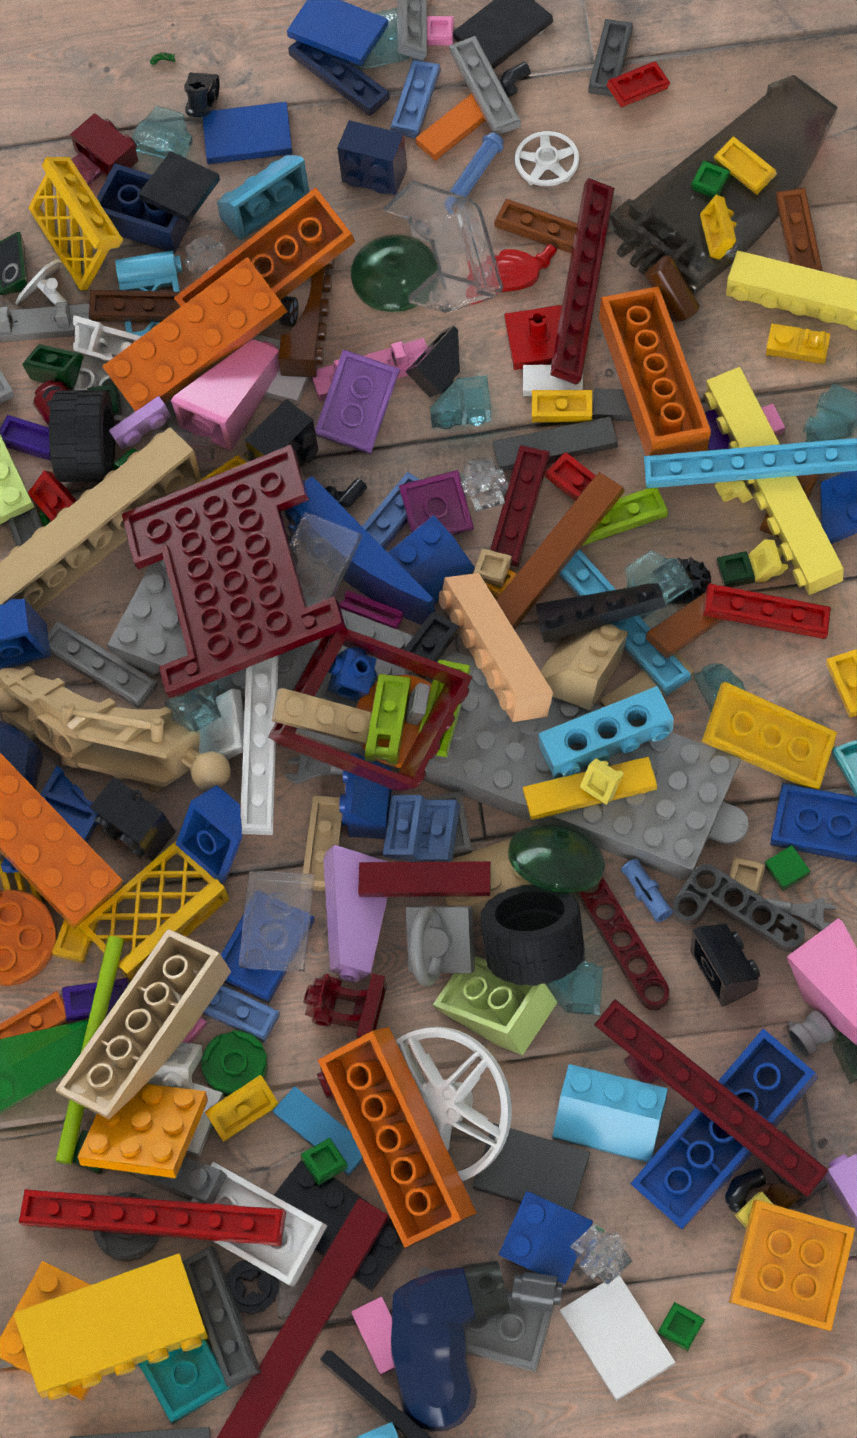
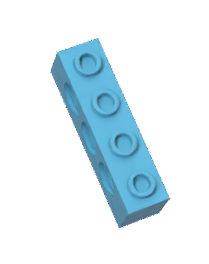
[538,686,674,779]

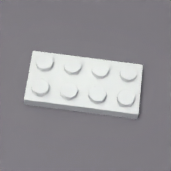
[191,1162,327,1287]

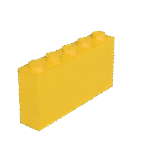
[13,1253,208,1400]

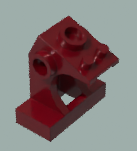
[303,973,387,1039]

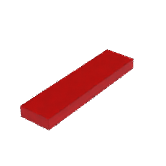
[703,583,831,639]

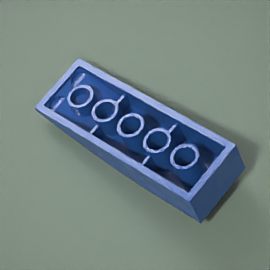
[284,476,435,626]
[630,1029,818,1230]

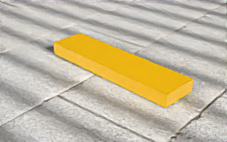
[523,756,657,820]

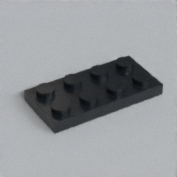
[274,1160,404,1292]

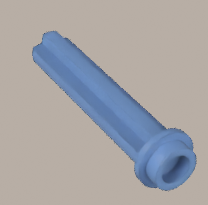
[444,132,504,212]

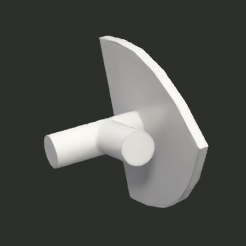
[15,259,67,305]

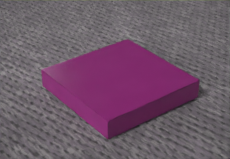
[399,470,474,535]

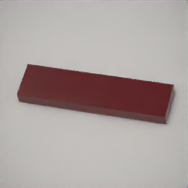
[490,445,550,567]
[358,861,491,897]

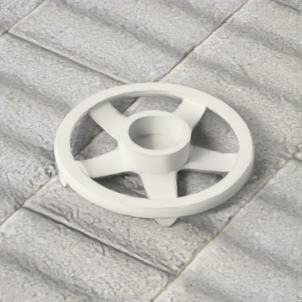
[515,131,579,186]

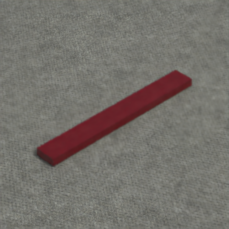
[550,178,615,385]
[594,999,829,1198]
[217,1198,390,1438]

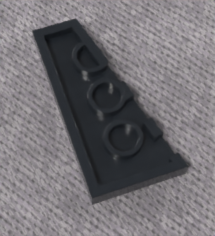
[535,582,666,643]

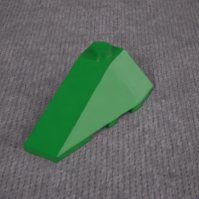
[0,1019,89,1115]

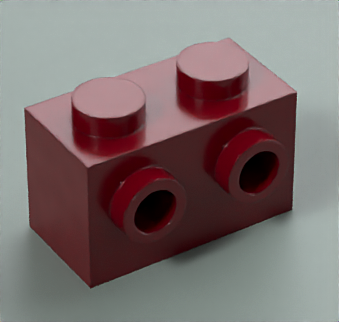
[70,113,139,177]

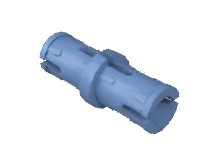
[621,858,673,923]

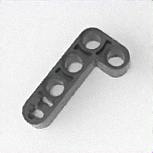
[673,864,805,952]

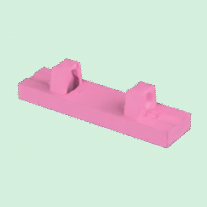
[311,338,427,402]

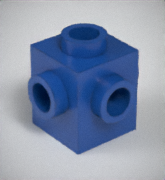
[327,647,377,701]

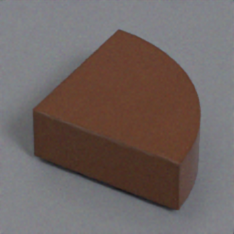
[755,1183,805,1209]

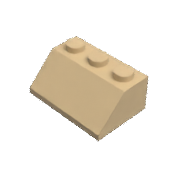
[540,624,628,710]
[441,835,544,919]

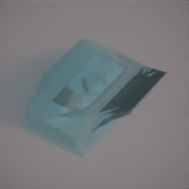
[131,105,193,159]
[625,550,694,619]
[165,681,222,732]

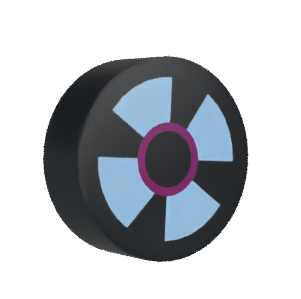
[279,296,299,327]

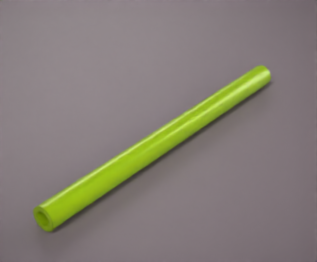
[55,936,124,1165]

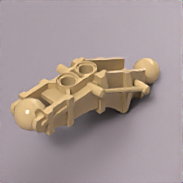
[0,666,231,792]

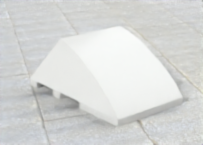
[73,315,142,422]

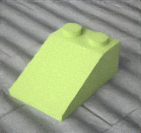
[433,955,558,1055]

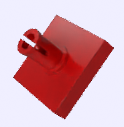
[504,305,562,370]

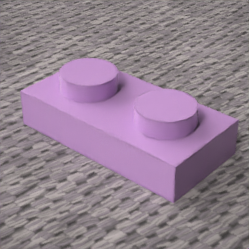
[109,396,171,450]

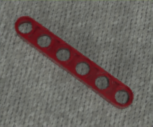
[559,842,670,1011]

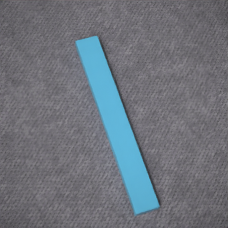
[644,438,857,489]

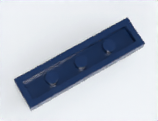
[288,41,390,116]

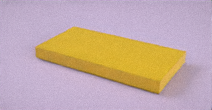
[702,682,838,790]

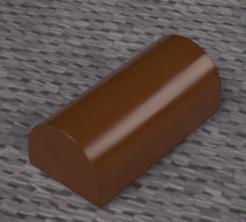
[644,255,700,322]

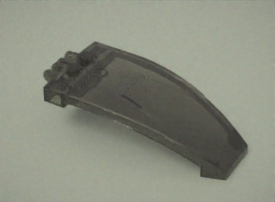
[608,75,838,295]

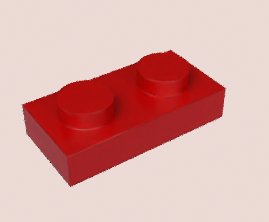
[545,452,596,501]
[28,470,77,521]

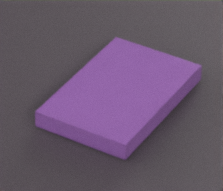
[315,349,400,455]

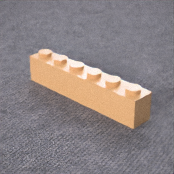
[439,573,553,722]

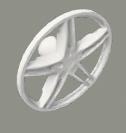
[396,1027,512,1181]

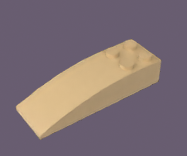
[56,929,231,1119]

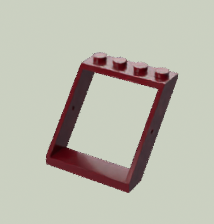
[268,628,473,791]

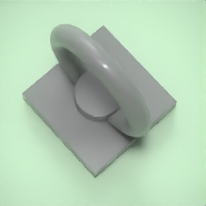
[406,905,475,987]

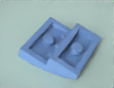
[383,795,460,862]

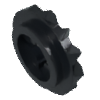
[661,556,711,603]
[226,1259,280,1315]

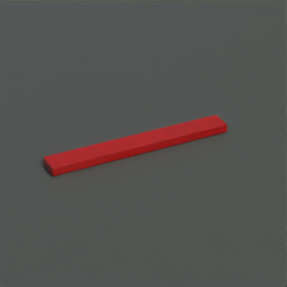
[18,1189,286,1246]

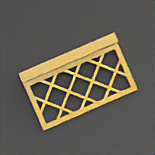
[28,157,123,291]
[79,841,229,982]

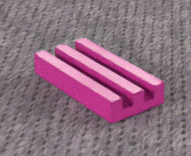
[340,590,404,629]

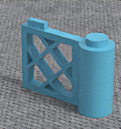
[115,250,183,336]

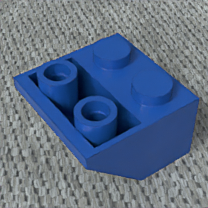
[339,753,392,839]

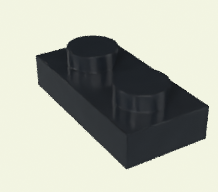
[404,611,459,679]

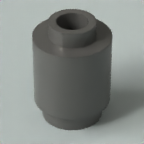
[511,1271,563,1311]

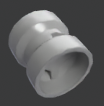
[788,1010,835,1057]

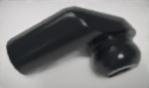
[500,61,531,97]
[325,478,367,507]
[725,1168,767,1213]

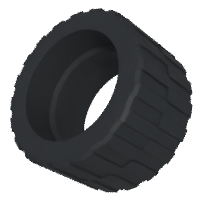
[49,390,115,482]
[480,884,585,986]

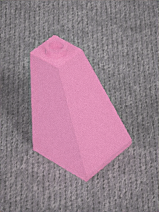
[171,339,280,451]
[787,918,857,1045]

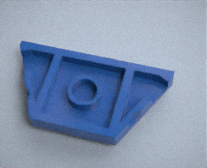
[820,471,857,544]
[1,766,97,873]

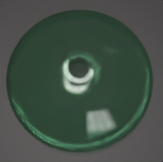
[351,234,438,312]
[508,824,605,893]

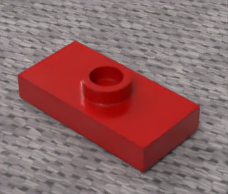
[606,61,670,108]

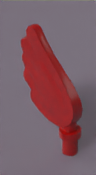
[465,244,557,299]

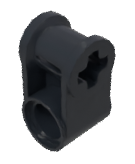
[184,72,220,117]

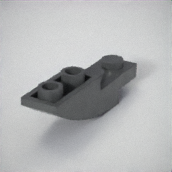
[124,1157,227,1204]

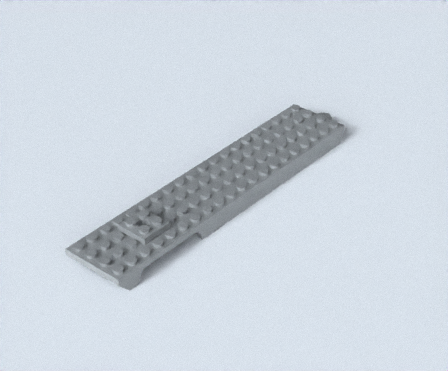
[108,559,748,880]

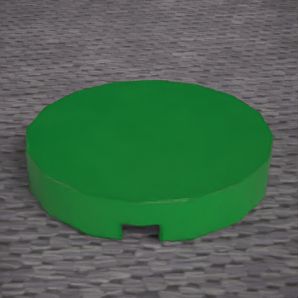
[201,1030,268,1096]

